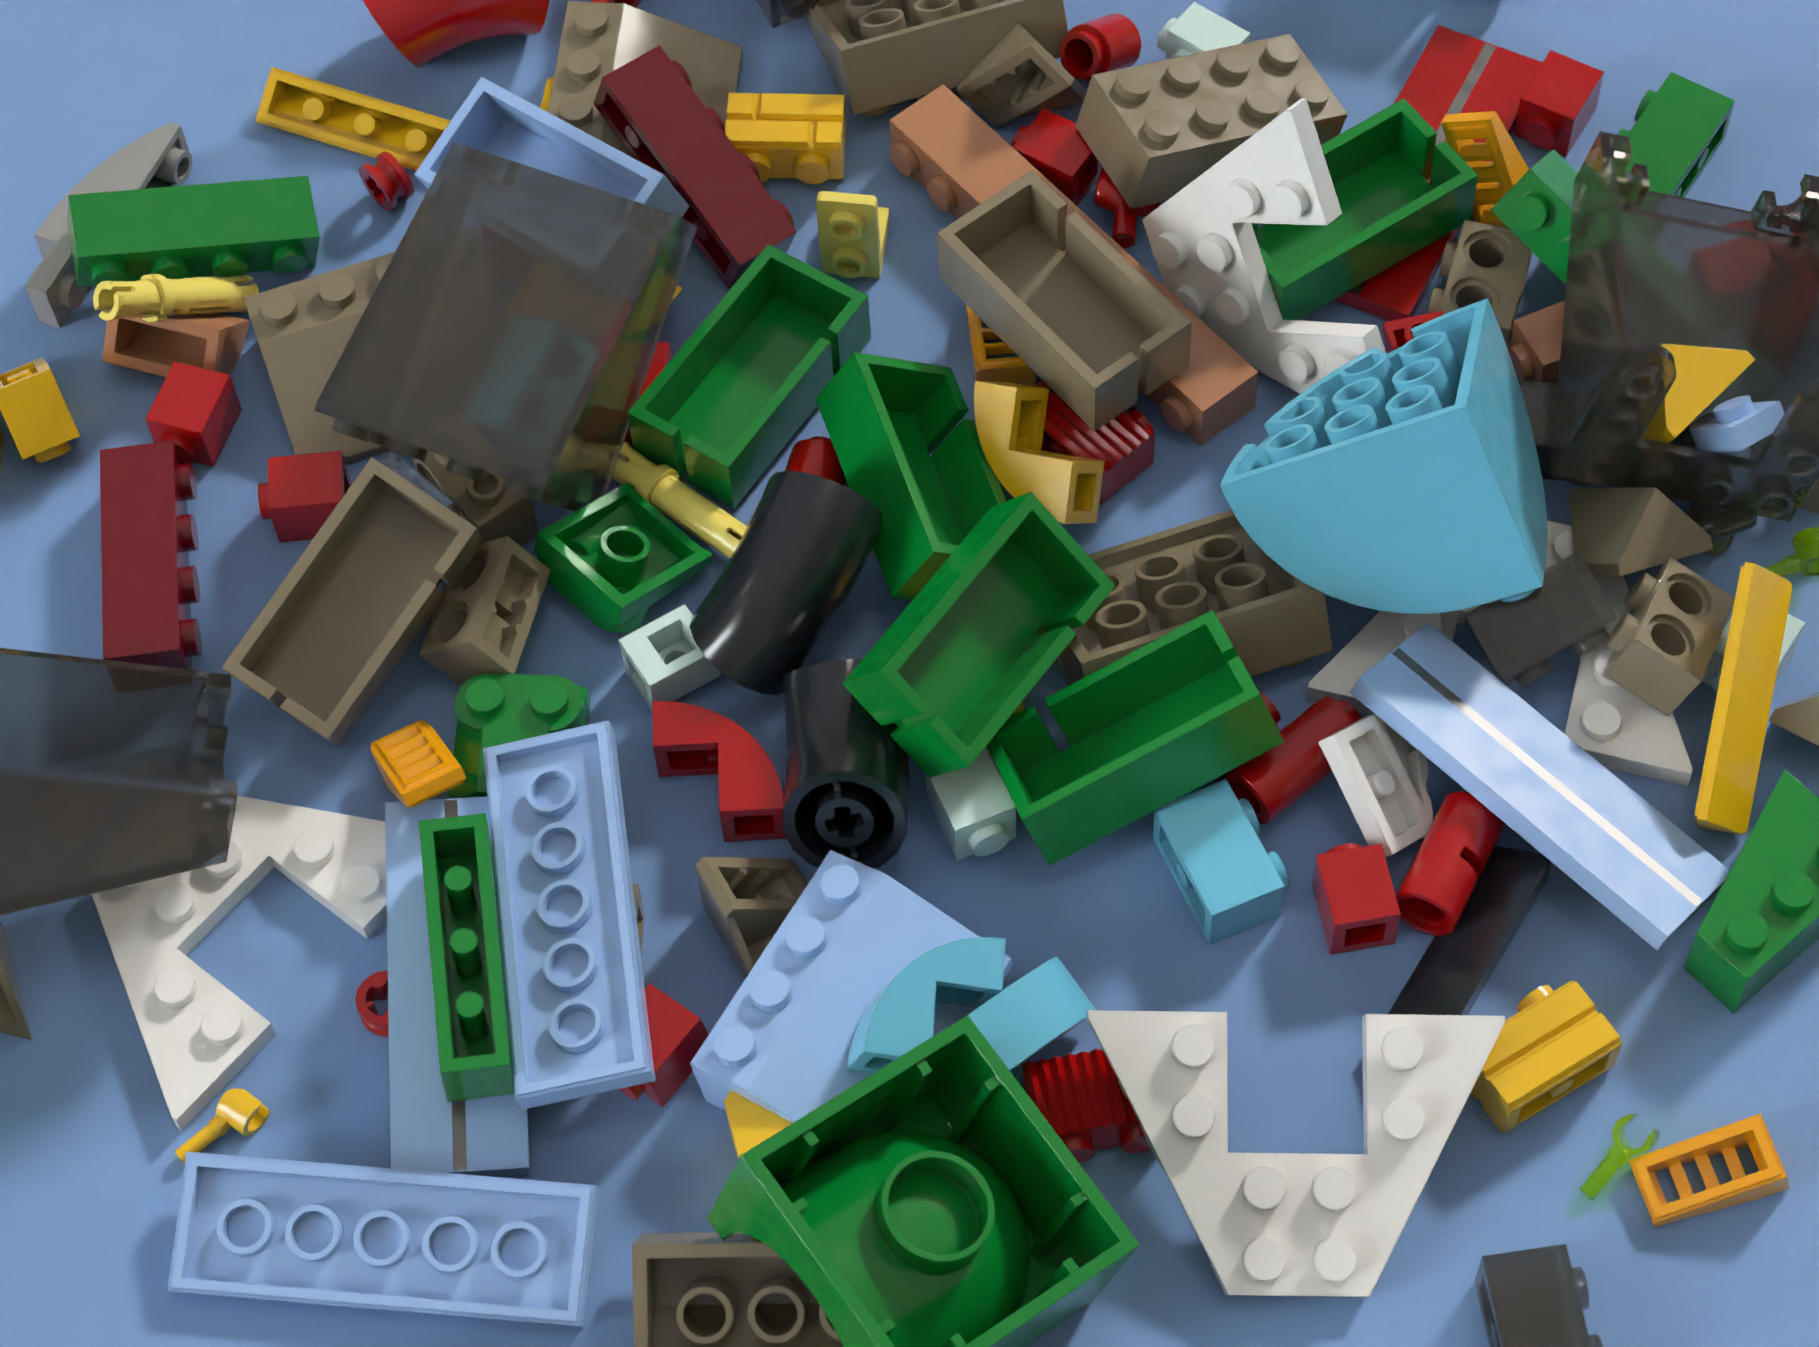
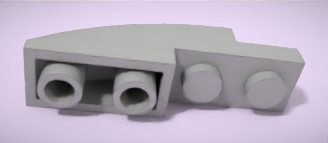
[25,122,193,329]

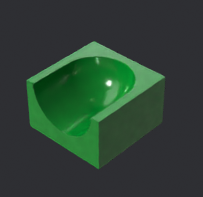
[707,1015,1140,1347]

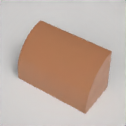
[102,309,250,377]

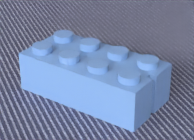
[414,76,689,305]

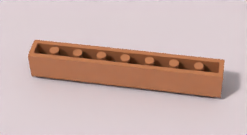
[889,84,1258,446]

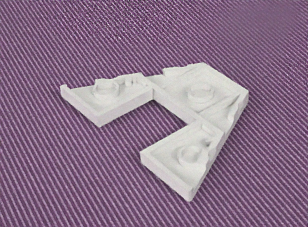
[1142,98,1385,394]
[1306,520,1693,786]
[85,785,387,1131]
[1086,1010,1505,1297]

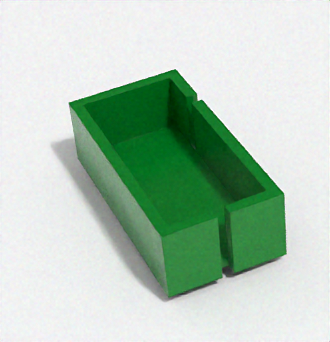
[1251,98,1478,320]
[627,244,871,508]
[815,352,1006,600]
[842,492,1115,778]
[987,610,1284,866]

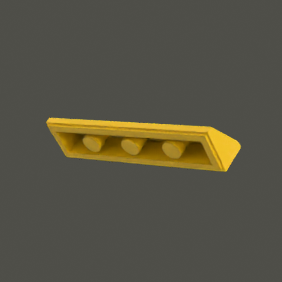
[255,67,451,171]
[1694,562,1792,835]

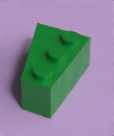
[1684,770,1819,1014]

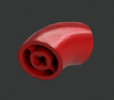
[362,0,549,68]

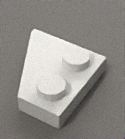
[1318,713,1434,857]

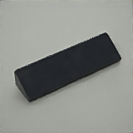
[1388,846,1552,1015]

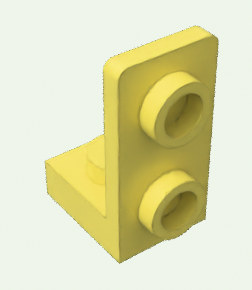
[816,191,890,279]

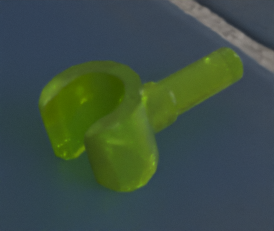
[1765,527,1819,577]
[1579,1113,1660,1200]

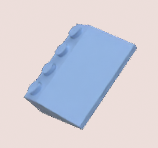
[690,850,1013,1123]

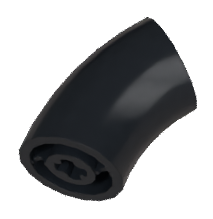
[690,471,883,695]
[782,659,909,869]

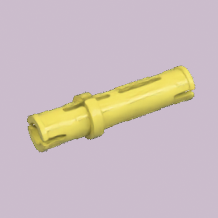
[93,274,259,323]
[600,441,748,559]

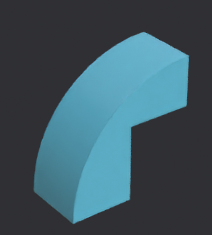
[847,937,1006,1073]
[968,956,1096,1072]

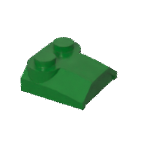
[534,482,713,633]
[449,673,591,799]

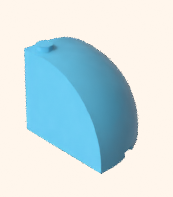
[1220,298,1548,614]

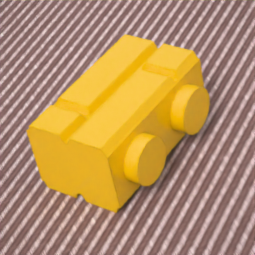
[725,93,847,184]
[1471,980,1622,1133]

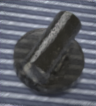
[1687,493,1757,556]

